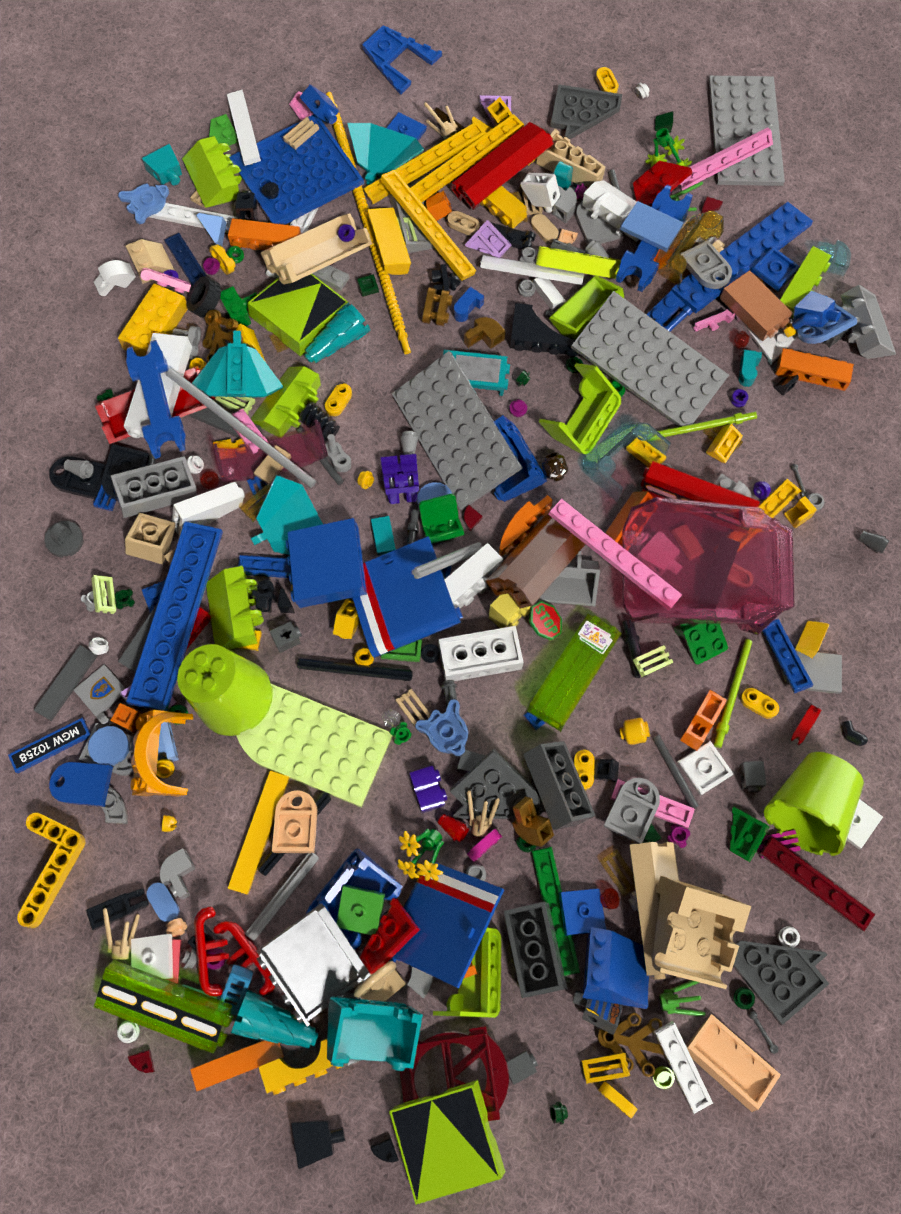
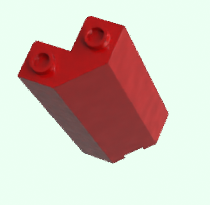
[450,122,554,210]
[95,366,215,444]

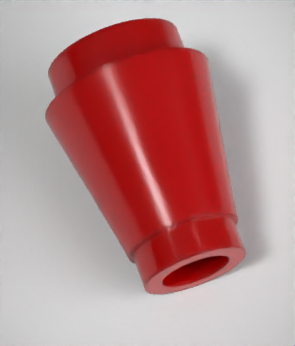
[438,814,469,842]

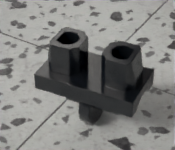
[432,264,461,295]
[252,580,277,613]

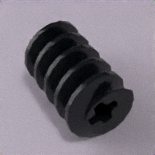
[300,402,340,442]

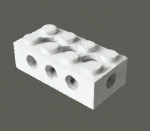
[439,626,524,681]

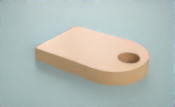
[272,790,317,853]

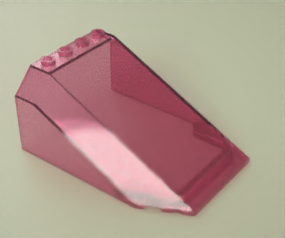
[622,497,794,624]

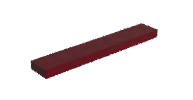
[759,837,875,931]

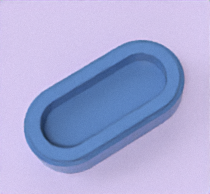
[147,883,180,922]

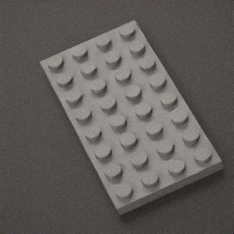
[709,76,785,186]
[571,291,729,427]
[392,351,522,510]

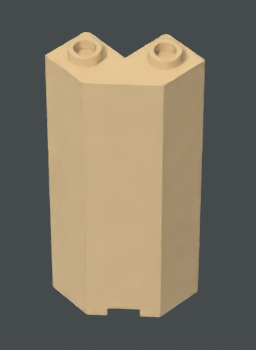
[261,213,372,284]
[630,842,681,980]

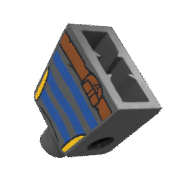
[572,990,622,1035]

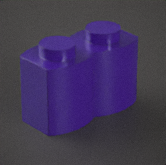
[409,765,447,814]

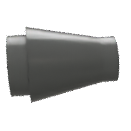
[859,531,890,553]

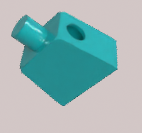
[142,144,182,186]

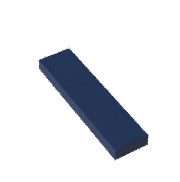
[164,233,207,286]

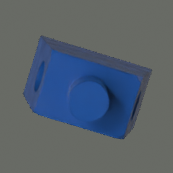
[300,84,339,124]

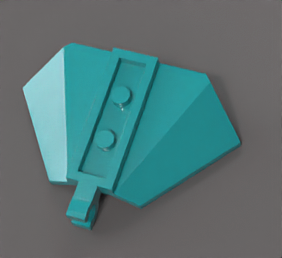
[347,123,424,185]
[192,331,283,398]
[251,475,323,555]

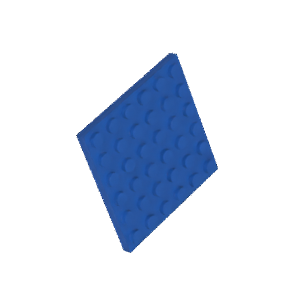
[229,114,364,225]

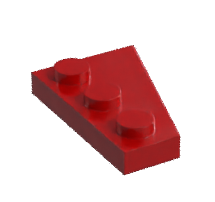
[359,898,420,974]

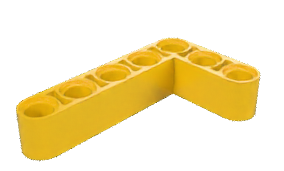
[17,813,86,928]

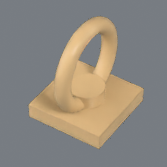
[353,961,406,1001]

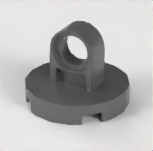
[44,521,84,557]

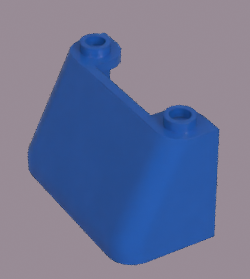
[494,415,548,502]
[306,848,403,950]

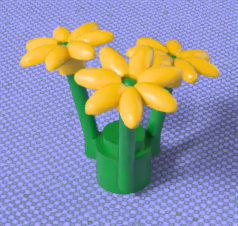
[397,829,444,881]

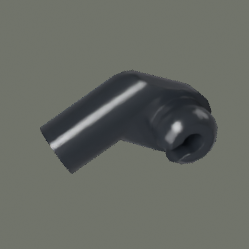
[842,721,868,746]

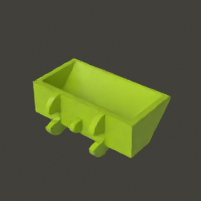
[182,136,242,208]
[549,275,624,340]
[251,366,321,439]
[206,566,264,649]

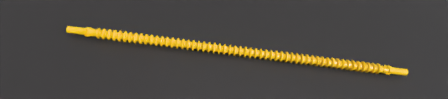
[326,92,411,355]

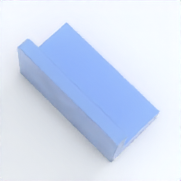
[157,722,179,762]

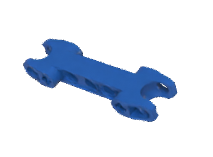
[616,185,693,292]
[126,340,186,459]

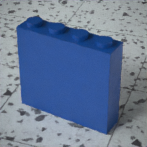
[286,518,367,608]

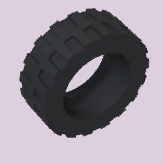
[186,276,221,318]

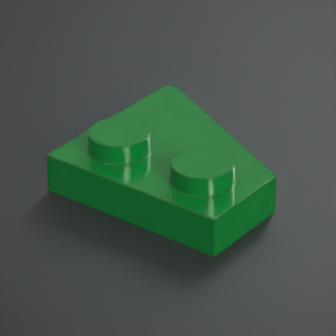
[730,807,770,862]

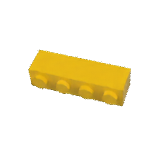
[480,186,527,228]

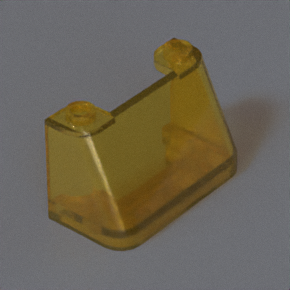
[657,211,724,285]

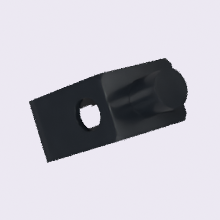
[236,191,258,221]
[291,1120,346,1169]

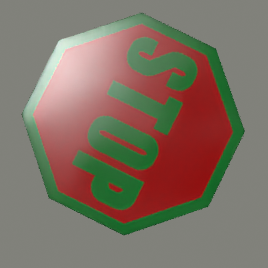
[529,601,562,640]

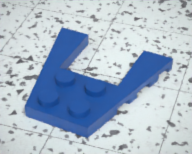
[362,25,442,95]

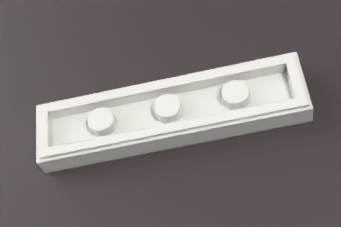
[654,1021,713,1114]

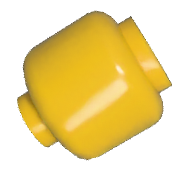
[620,718,650,745]

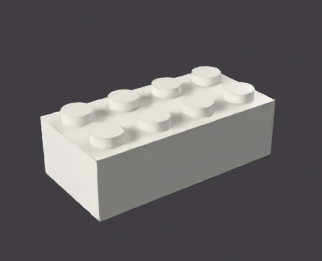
[445,543,503,608]

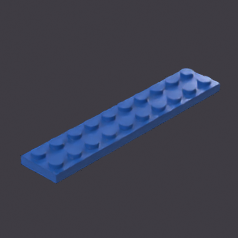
[671,202,813,313]
[126,522,223,711]

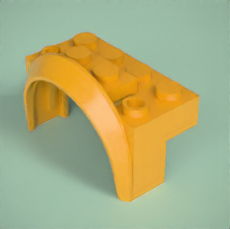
[130,710,193,797]

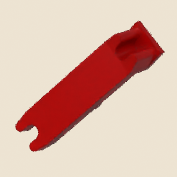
[791,704,822,745]

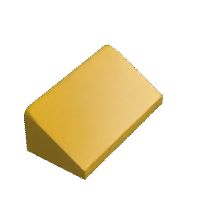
[706,424,743,463]
[795,621,829,659]

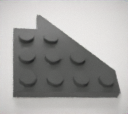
[550,84,622,139]
[450,749,545,819]
[733,941,829,1025]

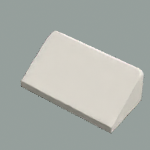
[533,278,566,311]

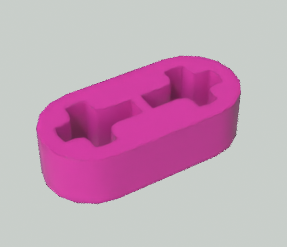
[467,829,502,862]

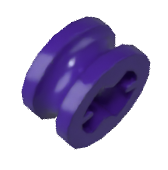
[731,389,748,407]

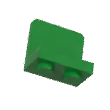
[419,494,464,543]
[673,611,728,665]

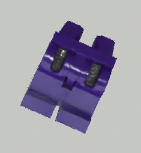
[381,454,419,504]

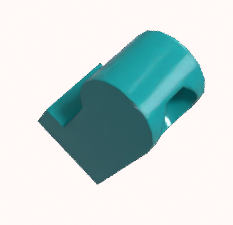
[554,161,573,191]
[739,350,762,387]

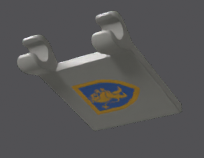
[73,664,134,726]

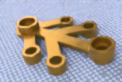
[202,310,243,362]
[598,1013,666,1077]

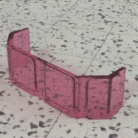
[213,419,328,482]

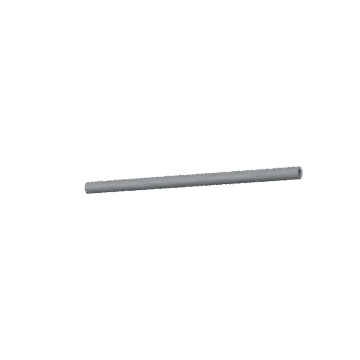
[166,368,316,488]

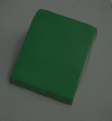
[655,111,674,132]

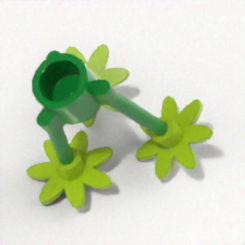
[645,128,692,167]

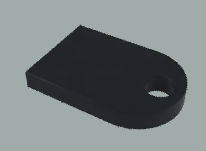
[102,444,149,501]
[49,456,106,499]

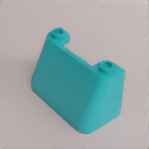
[327,997,423,1071]

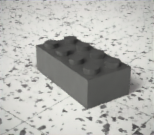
[523,741,595,830]
[504,902,568,998]

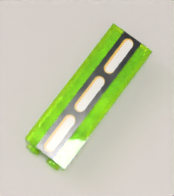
[94,960,233,1054]

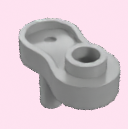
[173,326,201,359]
[323,434,351,472]

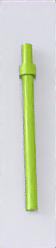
[648,412,757,440]
[714,639,752,748]

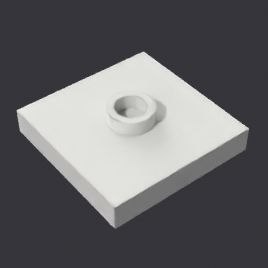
[847,799,883,849]
[131,934,173,983]

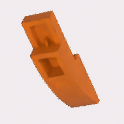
[499,495,553,557]

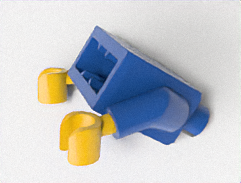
[784,291,841,337]

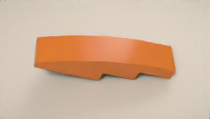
[190,1040,284,1091]

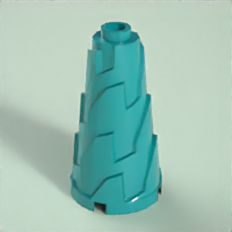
[304,302,370,364]
[231,990,319,1048]

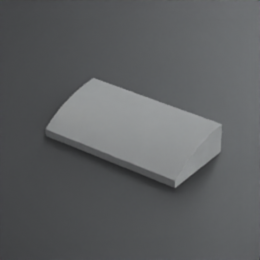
[390,194,435,253]

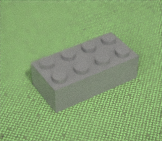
[111,456,197,518]

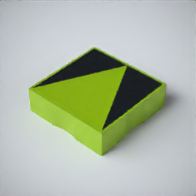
[248,274,348,356]
[389,1080,505,1205]

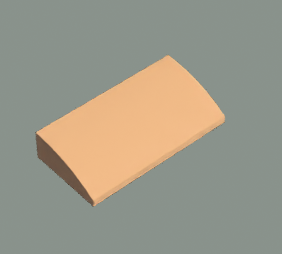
[686,1014,780,1112]

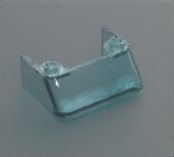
[580,422,671,502]

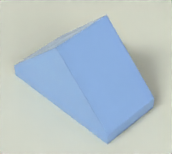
[196,213,227,246]

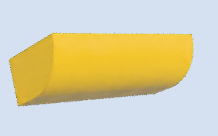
[367,208,411,275]

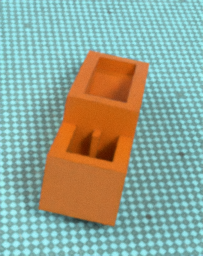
[680,690,727,751]

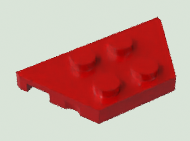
[633,160,693,207]

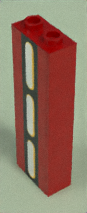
[641,461,760,534]

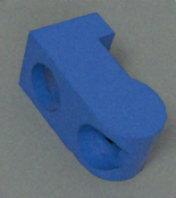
[454,287,484,322]

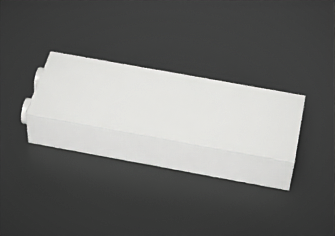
[124,333,192,438]

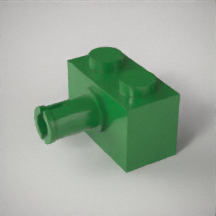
[219,286,257,326]

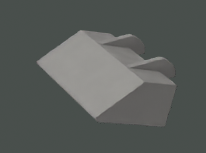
[840,285,896,359]
[536,550,600,606]

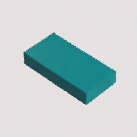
[371,516,396,555]

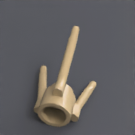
[424,102,458,139]
[467,791,500,837]
[103,908,140,959]

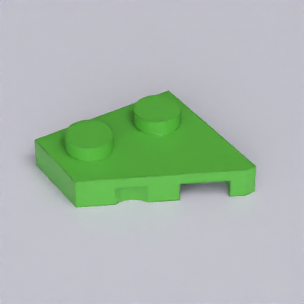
[209,114,238,146]

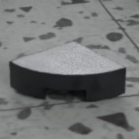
[370,1138,399,1162]

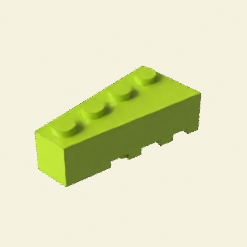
[780,246,832,319]

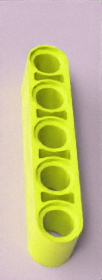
[536,246,621,279]

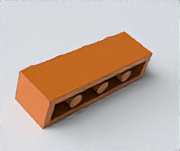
[228,218,301,250]
[775,348,854,391]
[605,491,658,550]

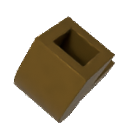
[464,317,505,349]
[512,797,554,847]

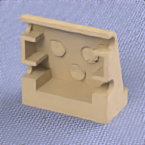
[652,876,751,989]

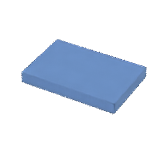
[620,201,684,252]

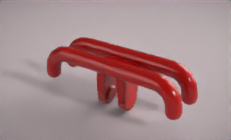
[194,906,229,997]
[213,921,275,995]

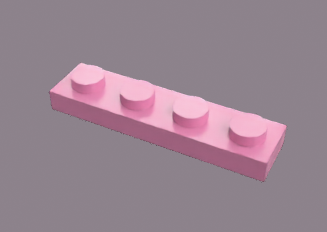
[611,779,695,829]

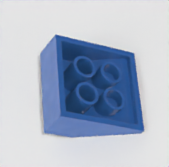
[582,927,649,1009]

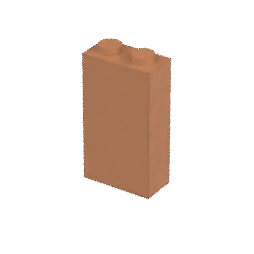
[720,270,793,341]

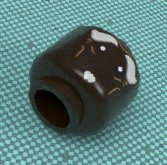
[542,452,568,481]

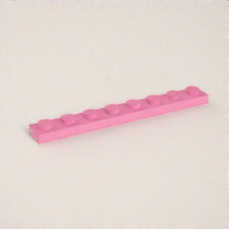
[548,499,682,611]

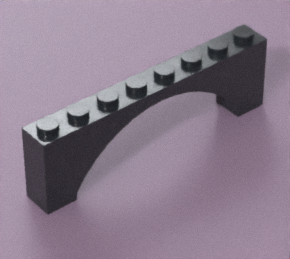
[510,303,655,357]

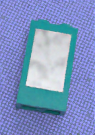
[443,350,510,396]

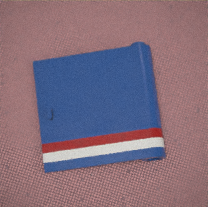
[352,536,463,658]
[389,859,504,989]

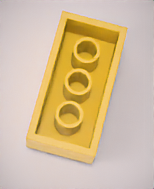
[118,284,188,357]

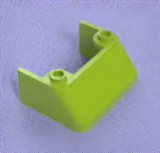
[538,363,621,454]
[433,928,501,1018]

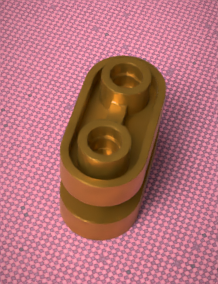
[422,288,453,326]

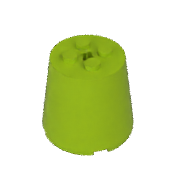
[177,644,273,736]
[764,752,864,856]

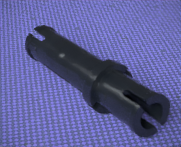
[622,619,647,678]

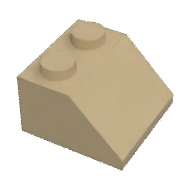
[125,239,175,284]
[125,513,176,564]

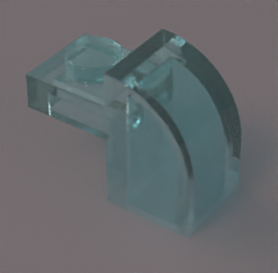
[816,240,851,276]

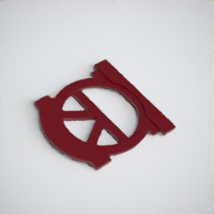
[400,1026,509,1121]

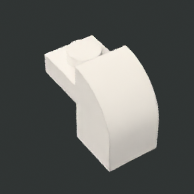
[94,260,136,296]

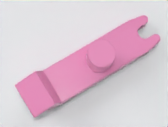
[693,309,735,332]

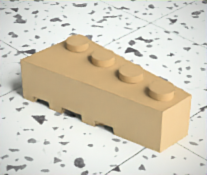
[536,129,605,189]

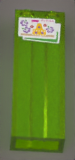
[527,613,621,732]

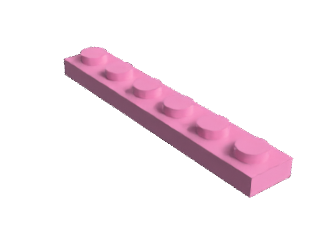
[679,127,773,190]

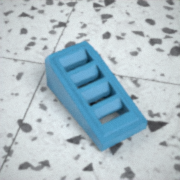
[217,965,253,1016]

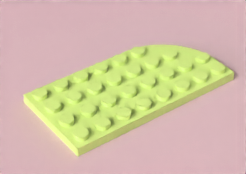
[236,684,393,808]

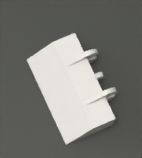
[582,180,639,242]

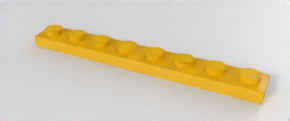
[410,114,524,203]
[363,121,486,204]
[380,170,476,281]

